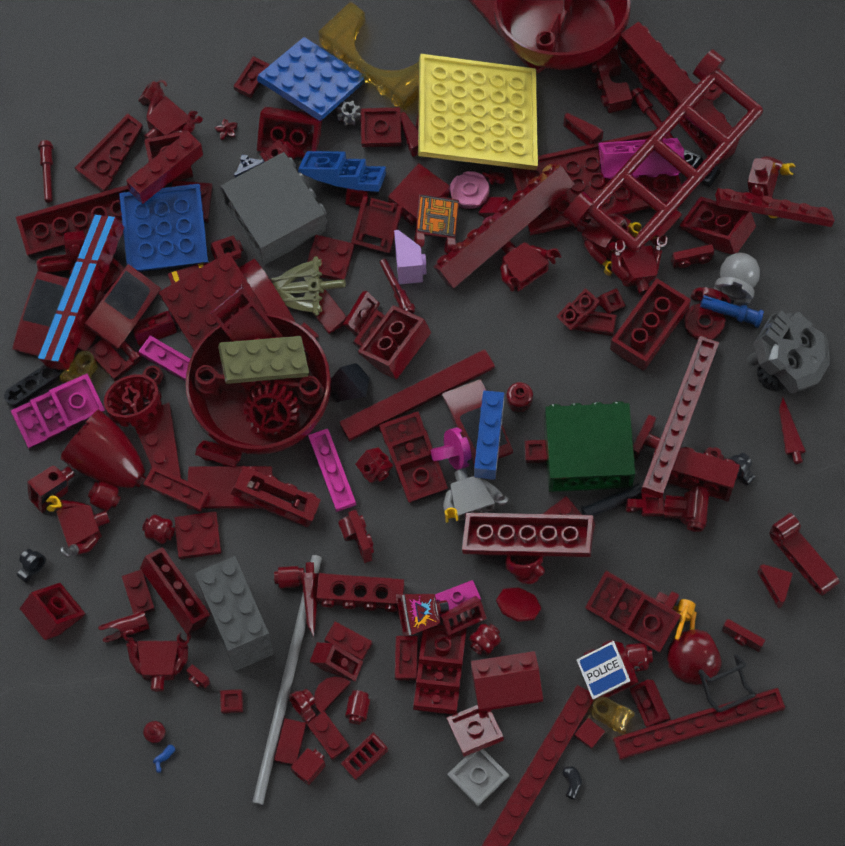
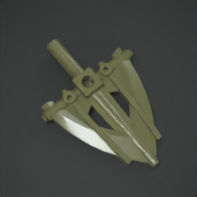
[271,256,346,316]

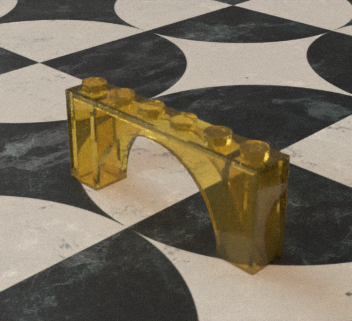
[319,1,419,110]

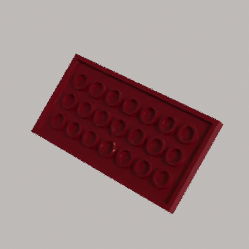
[510,130,685,236]

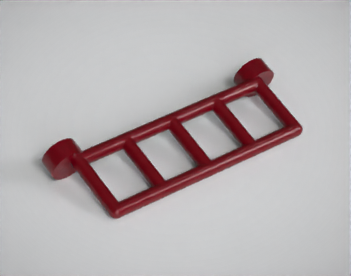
[563,49,763,252]

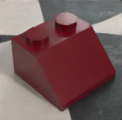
[20,583,86,640]

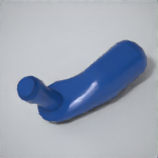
[153,745,175,773]

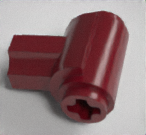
[664,486,709,532]

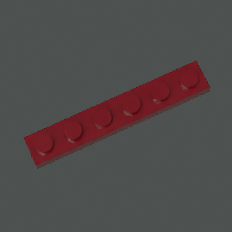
[715,188,835,227]

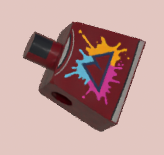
[396,594,449,635]

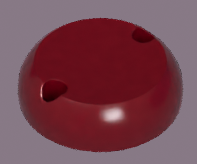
[494,0,631,70]
[185,314,331,455]

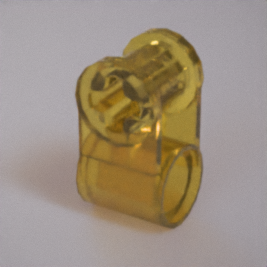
[60,351,97,383]
[591,697,635,734]

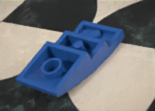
[298,151,386,192]

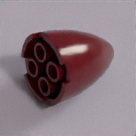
[60,409,146,488]

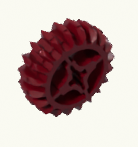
[243,381,300,437]

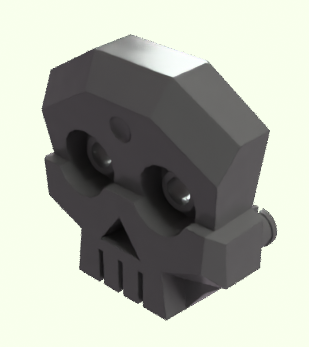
[747,310,830,394]

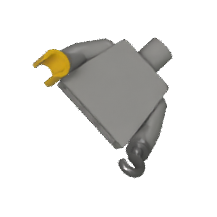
[443,469,509,523]

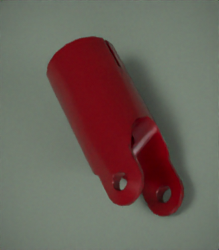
[98,611,150,643]

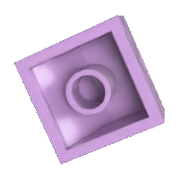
[394,230,426,284]

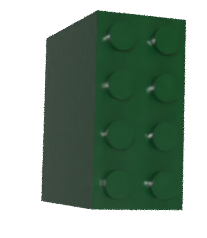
[544,401,635,492]

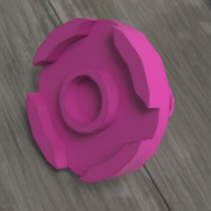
[430,427,471,470]

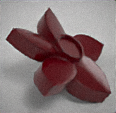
[214,118,238,140]
[482,169,505,185]

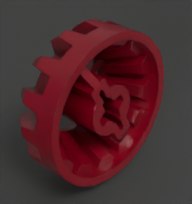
[104,374,162,427]

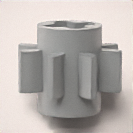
[337,101,361,126]

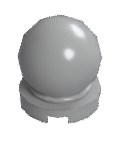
[714,253,760,305]

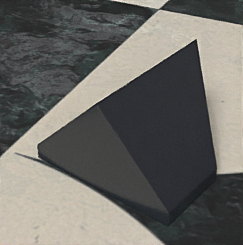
[330,363,370,403]

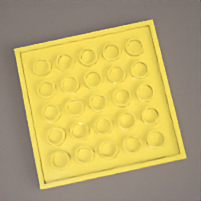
[418,54,538,170]

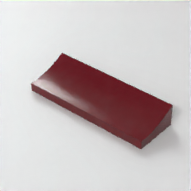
[16,185,130,256]
[462,513,595,557]

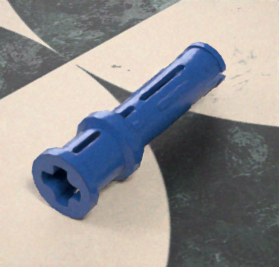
[700,295,764,328]

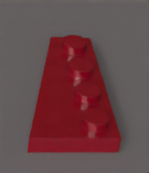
[75,113,143,192]
[135,402,181,478]

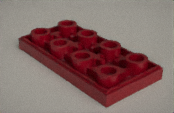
[187,466,273,509]

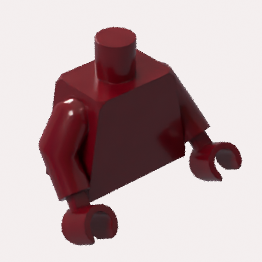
[609,235,667,295]
[500,241,562,292]

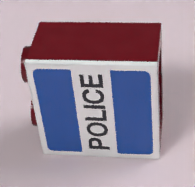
[577,640,639,701]

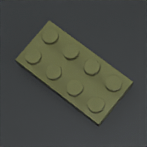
[218,336,309,384]

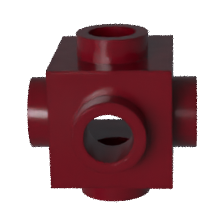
[355,447,393,483]

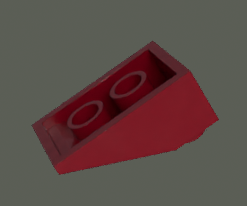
[679,196,756,255]

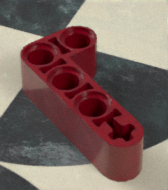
[769,513,840,596]

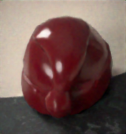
[505,555,545,584]

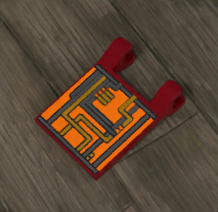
[414,193,459,253]

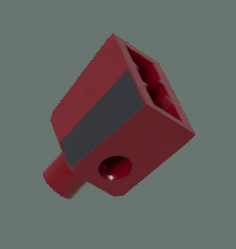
[27,465,75,513]

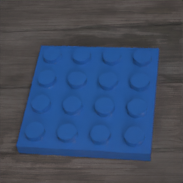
[257,37,367,121]
[119,184,209,272]

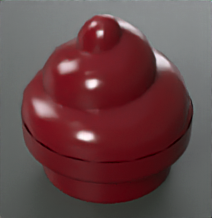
[143,721,165,743]

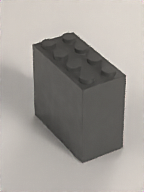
[221,152,327,265]
[195,556,274,671]

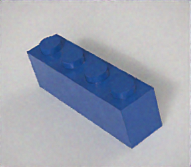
[474,390,504,479]

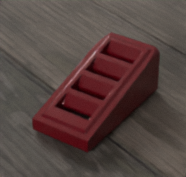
[400,112,418,157]
[563,113,604,145]
[441,596,487,636]
[341,732,388,780]

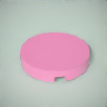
[450,171,490,209]

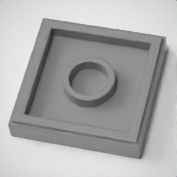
[447,749,509,807]

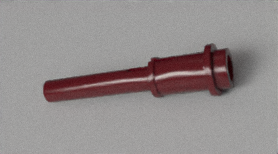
[631,87,674,139]
[38,140,54,202]
[379,259,415,314]

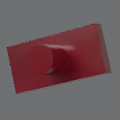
[633,414,661,460]

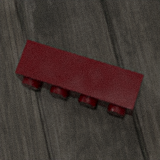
[126,131,203,204]
[140,547,210,634]

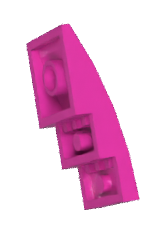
[11,374,105,449]

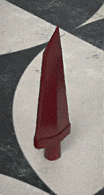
[779,398,806,464]
[301,562,319,637]

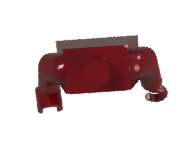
[144,80,203,139]
[123,629,191,692]

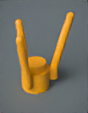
[673,599,697,640]

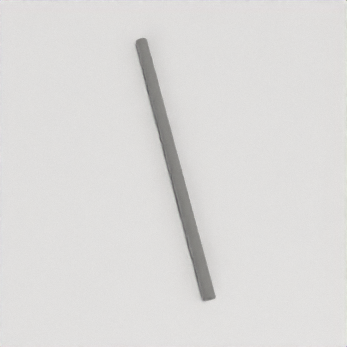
[252,555,322,806]

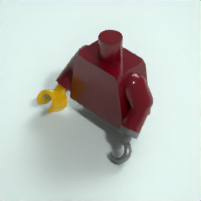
[46,496,110,557]

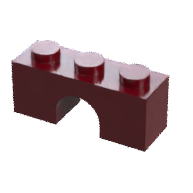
[590,49,632,113]

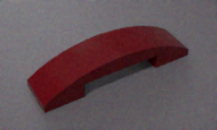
[239,258,296,323]

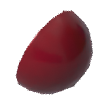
[667,629,722,685]

